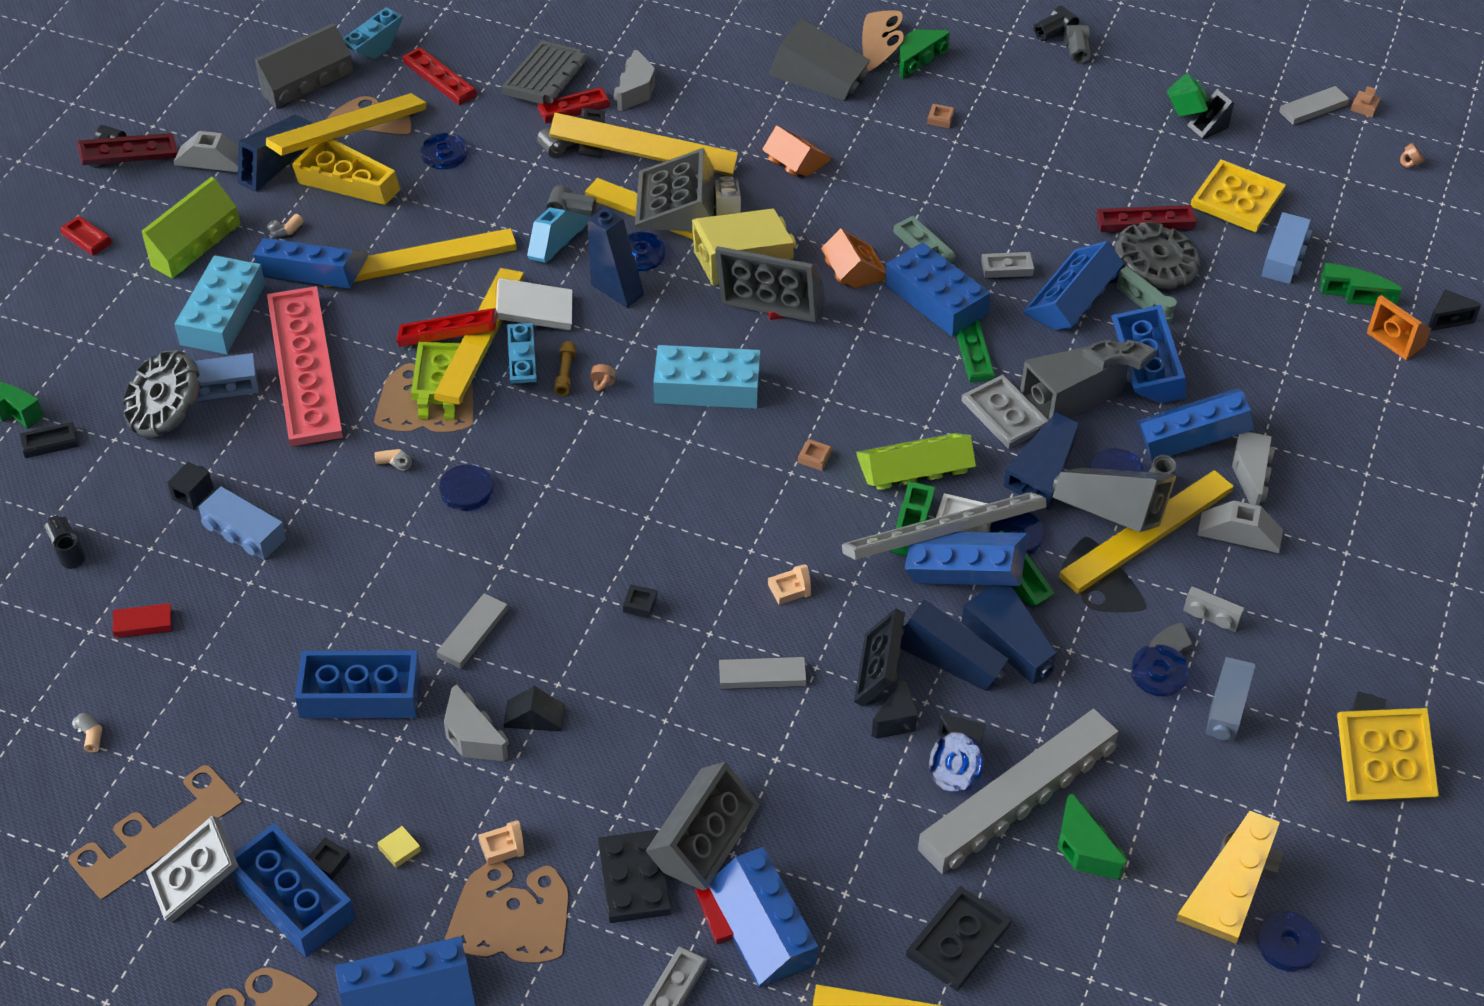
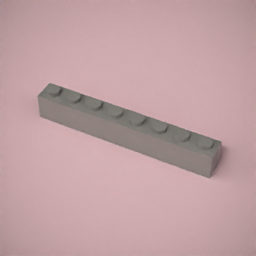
[918,708,1118,874]

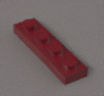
[77,133,178,166]
[1096,205,1196,232]

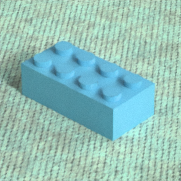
[174,255,265,354]
[654,345,760,409]

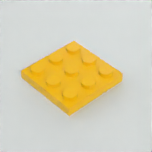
[1190,159,1286,233]
[1337,708,1438,802]

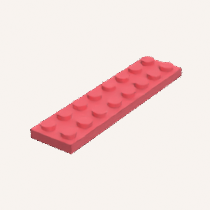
[267,286,343,447]

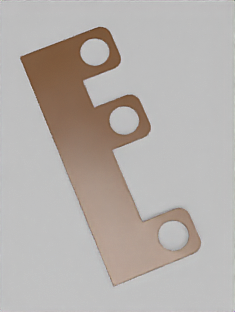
[69,765,242,900]

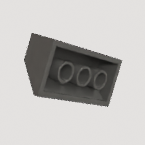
[255,23,354,109]
[646,762,760,890]

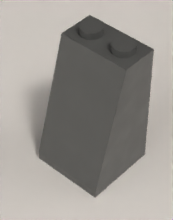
[769,19,870,101]
[1020,341,1129,420]
[1053,467,1176,532]

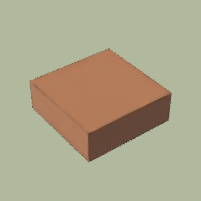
[927,104,955,128]
[798,439,832,471]

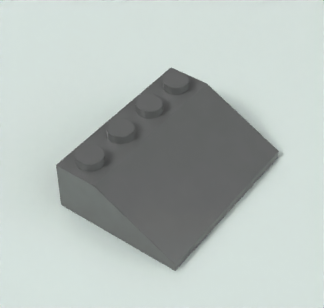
[635,148,715,231]
[715,246,825,322]

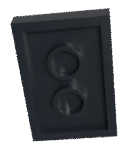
[854,608,905,707]
[598,829,671,923]
[906,886,1012,992]

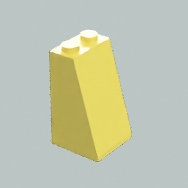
[692,208,796,286]

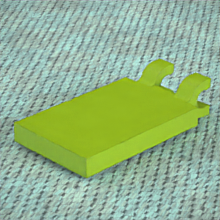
[411,342,464,420]

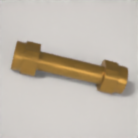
[554,341,576,396]

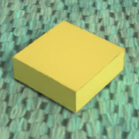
[377,826,421,868]

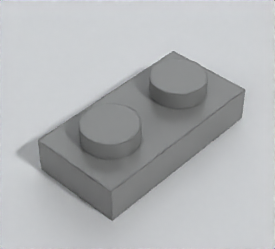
[981,252,1034,278]
[1183,587,1244,632]

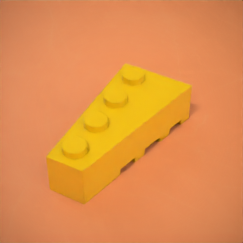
[292,139,400,205]
[1176,811,1280,944]

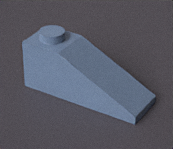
[1205,657,1255,742]

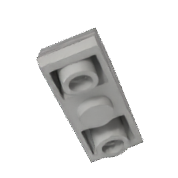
[614,50,655,111]
[174,131,239,172]
[1198,501,1283,553]
[444,685,509,761]

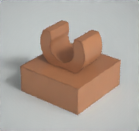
[1350,86,1381,117]

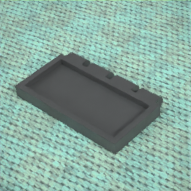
[502,40,588,104]

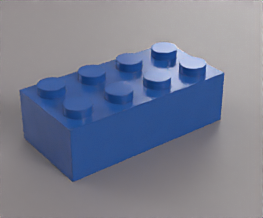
[885,242,991,337]
[295,650,421,718]
[229,823,356,958]

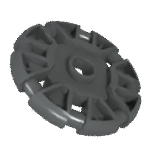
[1115,222,1200,290]
[123,350,200,438]

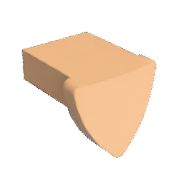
[768,564,811,605]
[478,820,524,865]

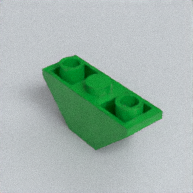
[898,29,950,79]
[1167,73,1209,116]
[1057,794,1127,880]

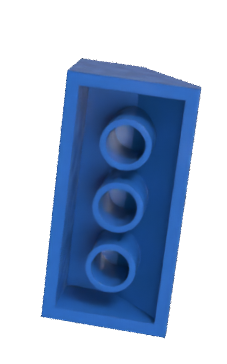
[253,238,369,289]
[1023,241,1124,330]
[1111,305,1187,403]
[1137,388,1254,462]
[905,532,1029,586]
[709,847,819,988]
[335,936,475,1006]

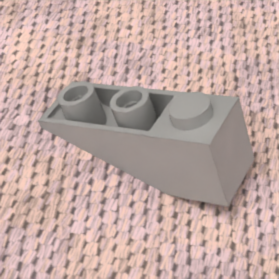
[715,176,741,216]
[1232,432,1275,506]

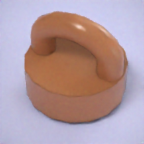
[1400,143,1425,168]
[590,364,617,391]

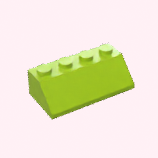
[142,177,240,279]
[856,433,976,489]

